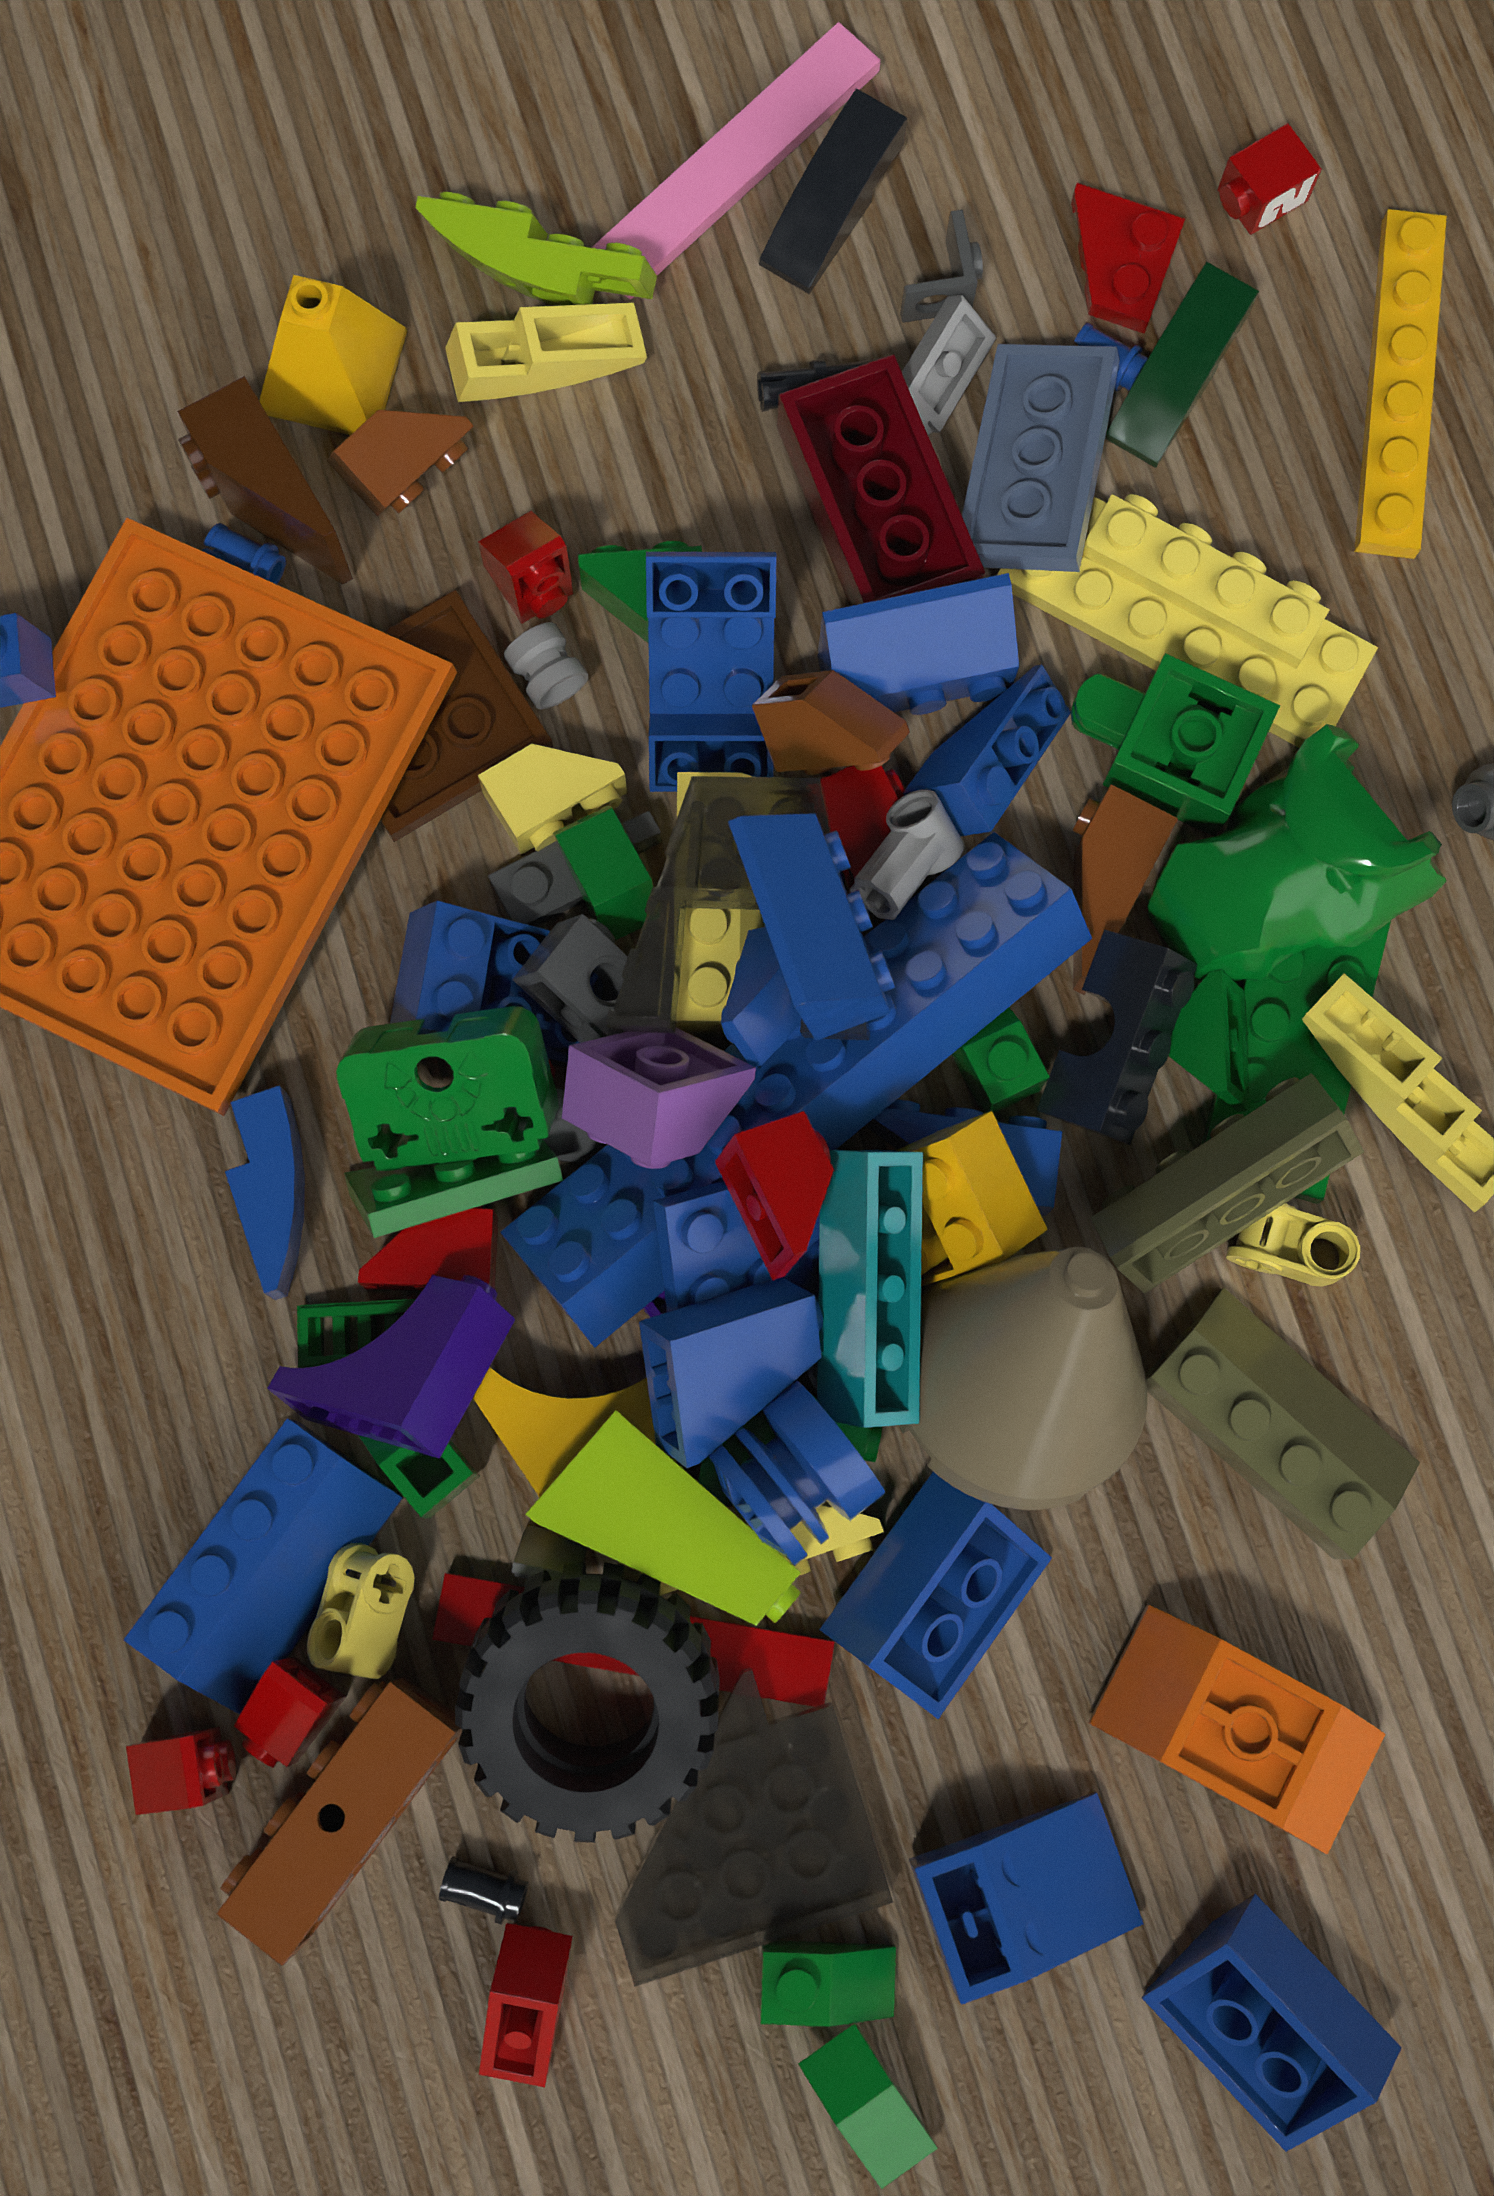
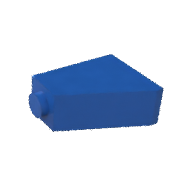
[639,1277,823,1468]

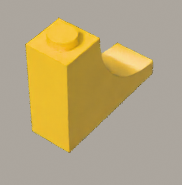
[473,1367,663,1498]

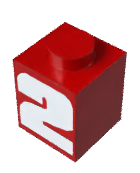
[1217,123,1322,235]

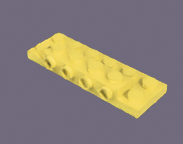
[997,494,1379,748]

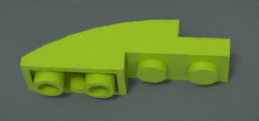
[415,192,657,306]

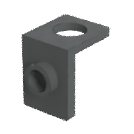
[900,209,983,323]

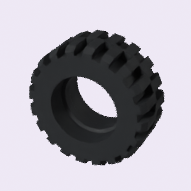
[455,1562,719,1843]

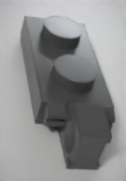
[488,811,662,927]

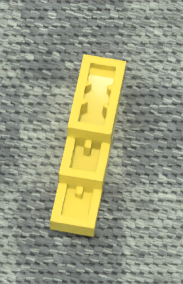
[1302,974,1494,1213]

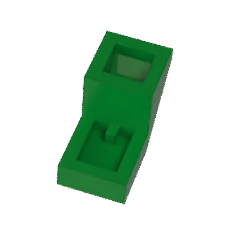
[798,2023,938,2189]

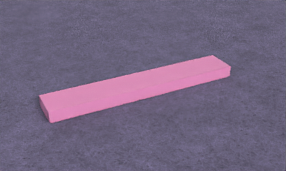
[591,22,881,300]

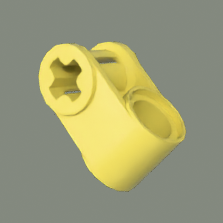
[1226,1203,1360,1287]
[307,1543,415,1679]

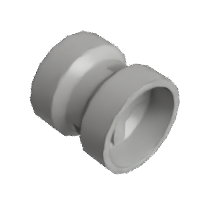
[504,622,588,710]

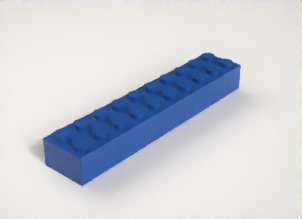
[500,832,1092,1347]

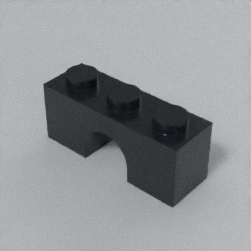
[1037,930,1198,1145]

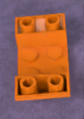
[1088,1605,1385,1855]

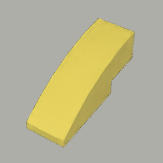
[445,303,647,402]

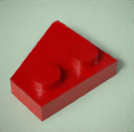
[1071,183,1185,334]

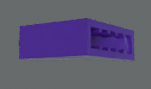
[267,1275,515,1459]

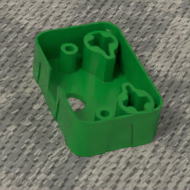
[336,1006,558,1171]

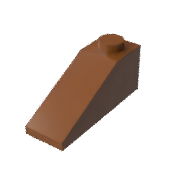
[1072,784,1178,995]

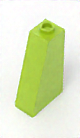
[526,1410,801,1626]

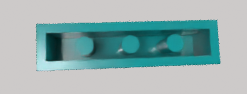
[817,1150,923,1428]

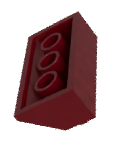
[777,354,986,606]

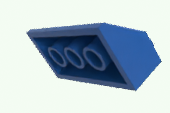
[123,1418,404,1714]

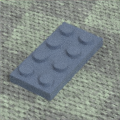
[962,344,1120,572]

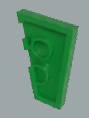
[344,1140,563,1238]

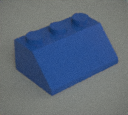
[817,573,1019,715]
[728,814,896,1041]
[819,1472,1052,1719]
[1142,1894,1402,2152]

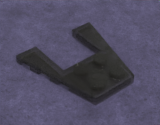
[606,776,870,1040]

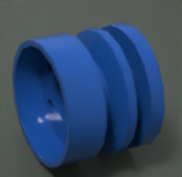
[708,1381,885,1566]

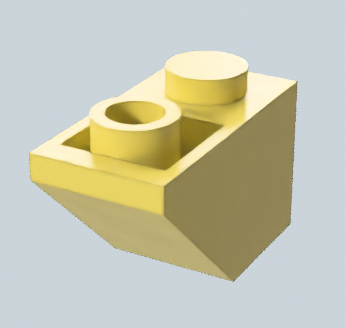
[478,744,627,855]

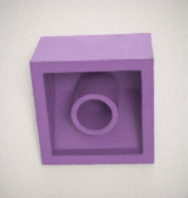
[562,1023,756,1169]

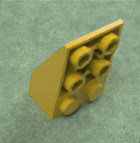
[895,1111,1048,1286]

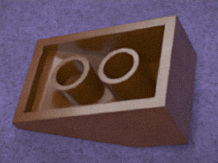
[177,376,353,585]

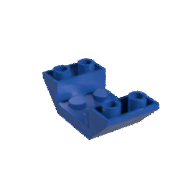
[646,552,777,792]

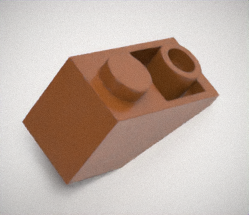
[327,410,474,517]
[752,670,910,775]

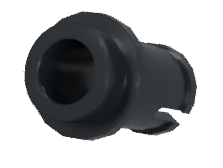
[439,1857,529,1925]

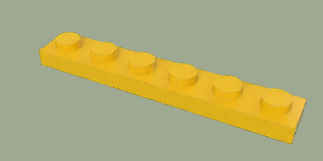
[1354,209,1447,559]

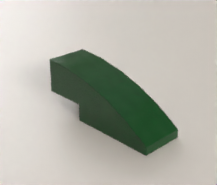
[1105,261,1259,468]

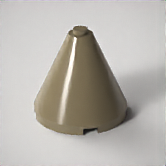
[898,1247,1148,1510]

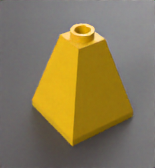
[259,275,407,435]

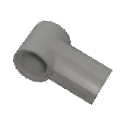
[850,790,964,920]

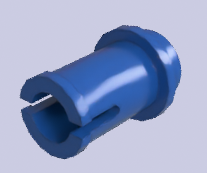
[1073,323,1148,391]
[202,523,286,584]

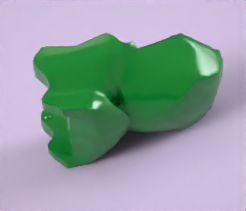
[1148,724,1447,981]

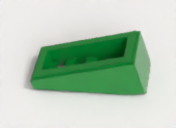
[297,1299,416,1368]

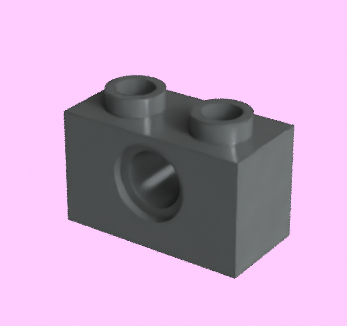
[512,914,674,1043]

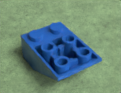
[390,901,603,1066]
[908,1792,1144,2005]

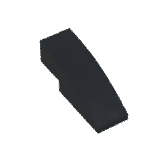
[759,88,907,294]

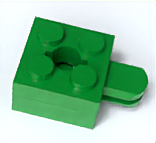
[1070,653,1281,837]

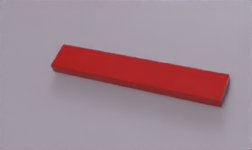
[432,1573,835,1709]

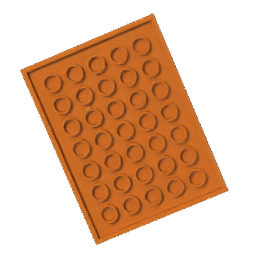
[0,518,457,1116]

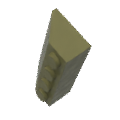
[1091,1073,1364,1294]
[1145,1288,1420,1559]

